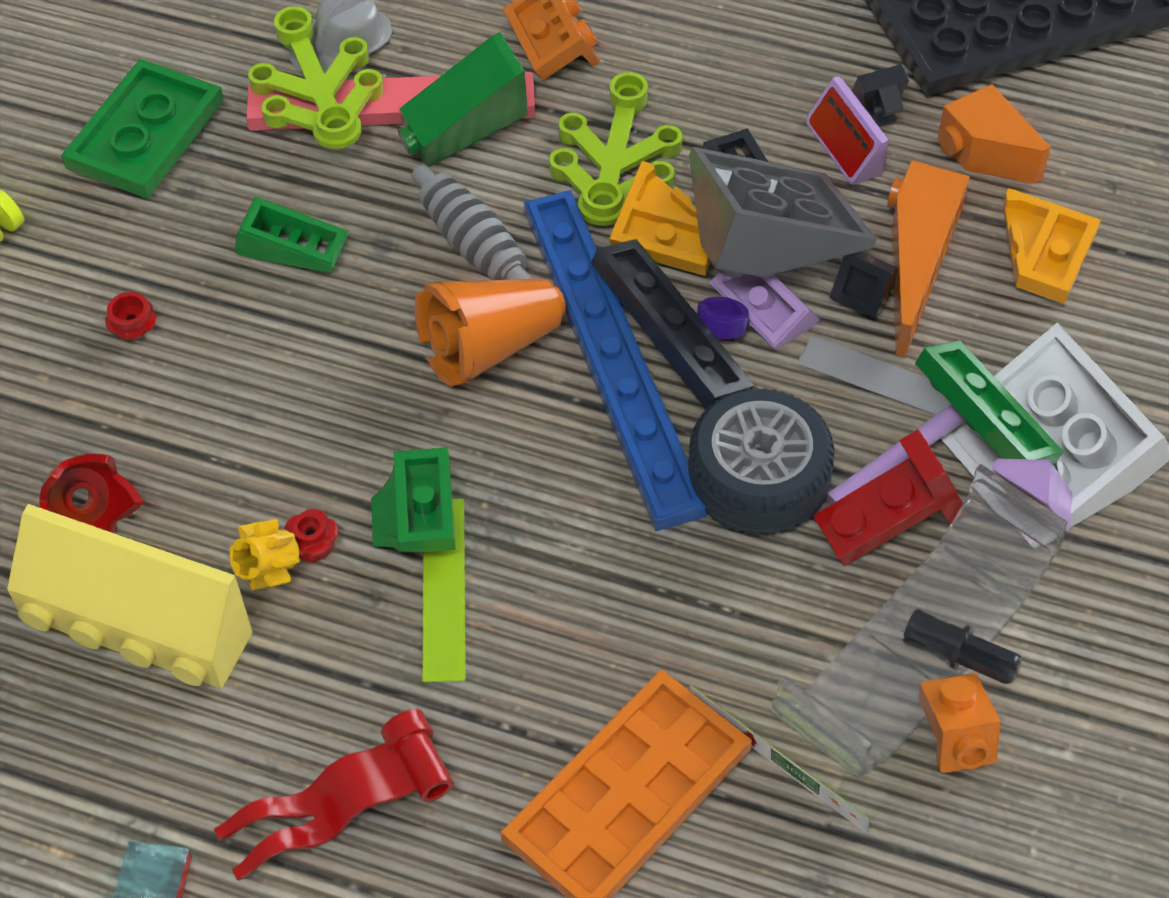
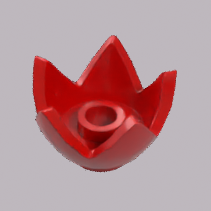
[39,453,143,534]

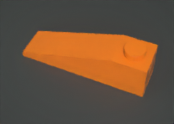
[887,160,970,358]

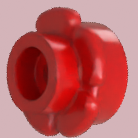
[105,292,157,340]
[284,509,338,562]

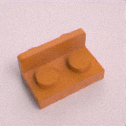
[502,0,601,80]

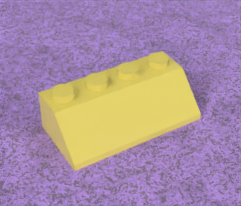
[7,504,253,689]

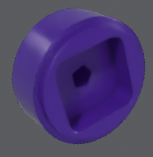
[697,296,749,339]

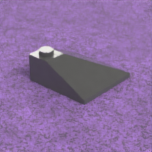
[689,147,877,278]

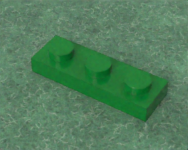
[915,340,1064,466]

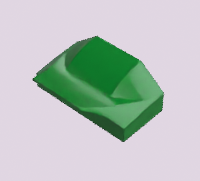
[371,447,456,552]

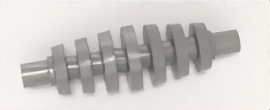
[411,164,532,280]

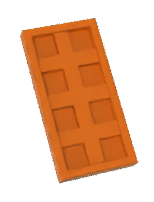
[501,669,752,898]

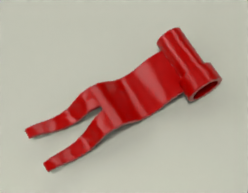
[214,709,454,881]

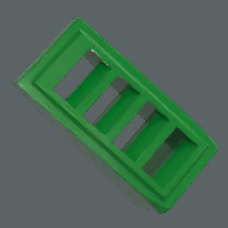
[234,196,349,273]

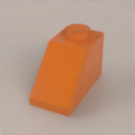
[938,84,1051,184]

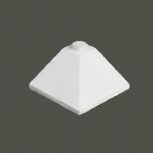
[941,323,1169,548]

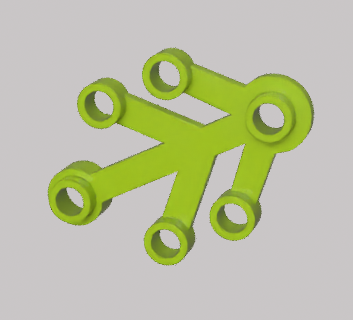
[248,6,384,149]
[549,72,683,226]

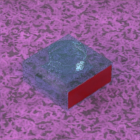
[114,841,192,898]

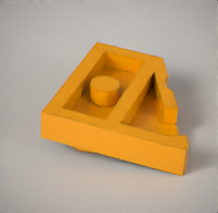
[1003,188,1101,304]

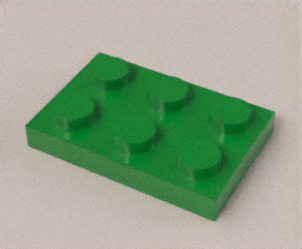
[61,59,224,199]

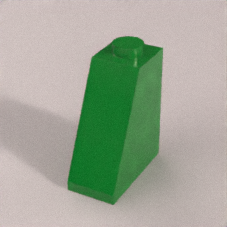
[397,32,528,167]

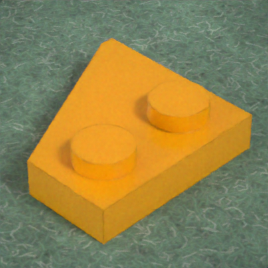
[609,161,711,276]

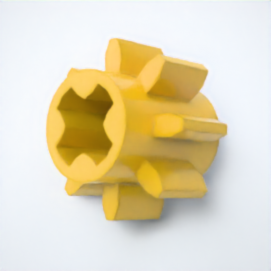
[229,518,300,591]

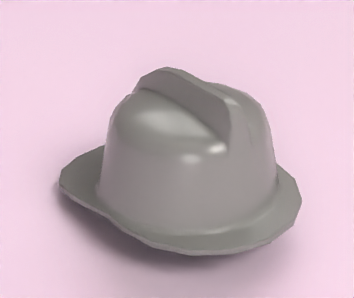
[289,0,392,74]

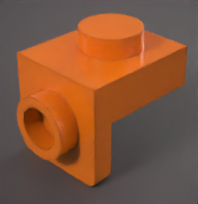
[919,673,1001,773]

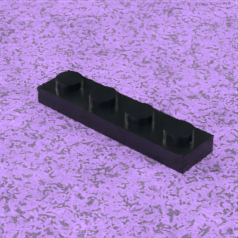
[591,239,754,409]

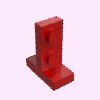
[813,429,968,567]

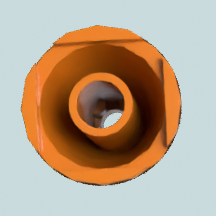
[414,278,566,387]

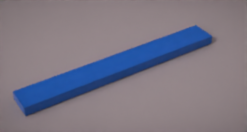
[524,190,707,532]

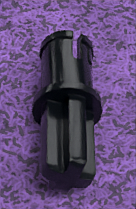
[903,608,1022,684]

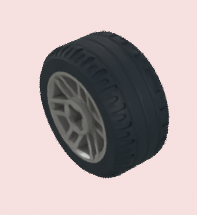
[688,388,835,536]

